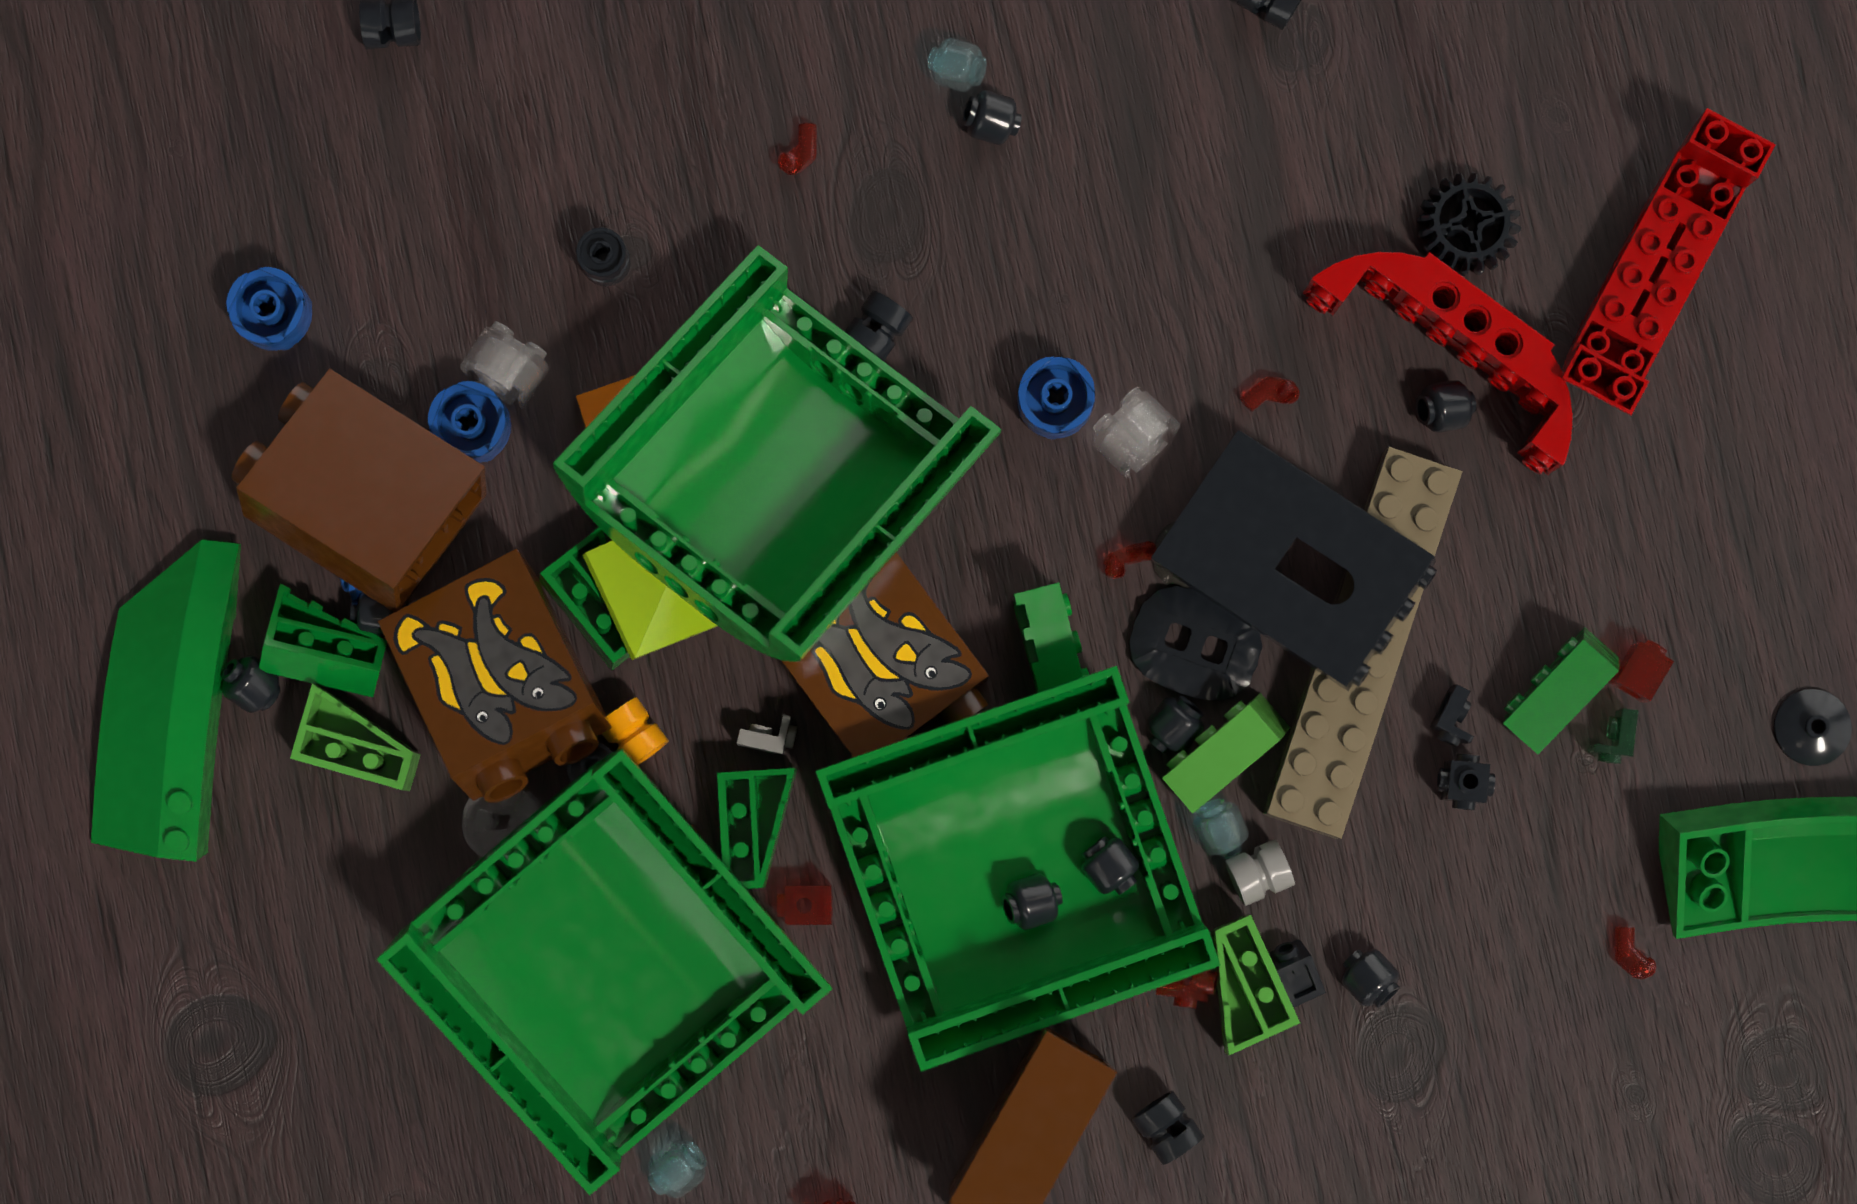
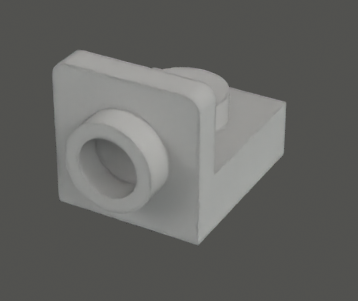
[737,714,797,756]

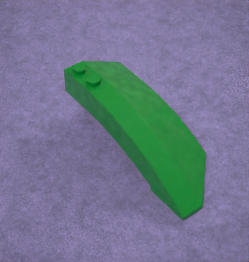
[91,539,241,862]
[1658,797,1857,939]

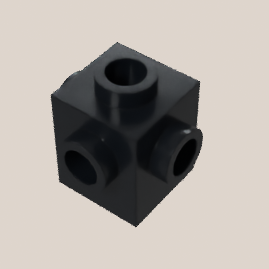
[1437,754,1495,811]

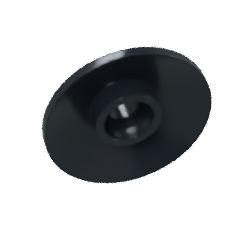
[1774,689,1852,766]

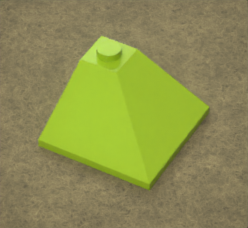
[583,541,718,660]

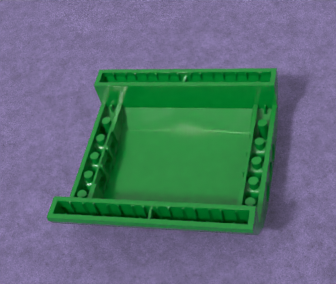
[553,245,1002,662]
[816,665,1221,1071]
[376,748,833,1195]

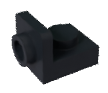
[1430,684,1474,747]
[1269,940,1326,1008]

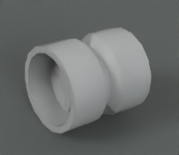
[1225,839,1295,906]

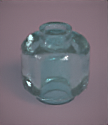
[928,38,987,92]
[1192,798,1249,859]
[648,1140,707,1199]

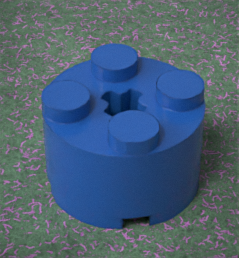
[226,267,312,351]
[1017,356,1095,439]
[428,381,511,463]

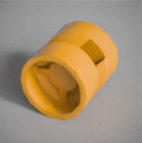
[602,697,669,766]

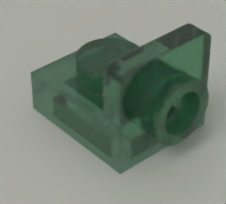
[1588,708,1639,764]

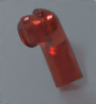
[778,123,817,175]
[1240,376,1300,412]
[1103,541,1157,578]
[1615,927,1657,980]

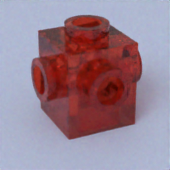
[1156,969,1217,1009]

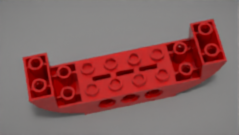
[1561,108,1776,416]
[1303,252,1573,475]

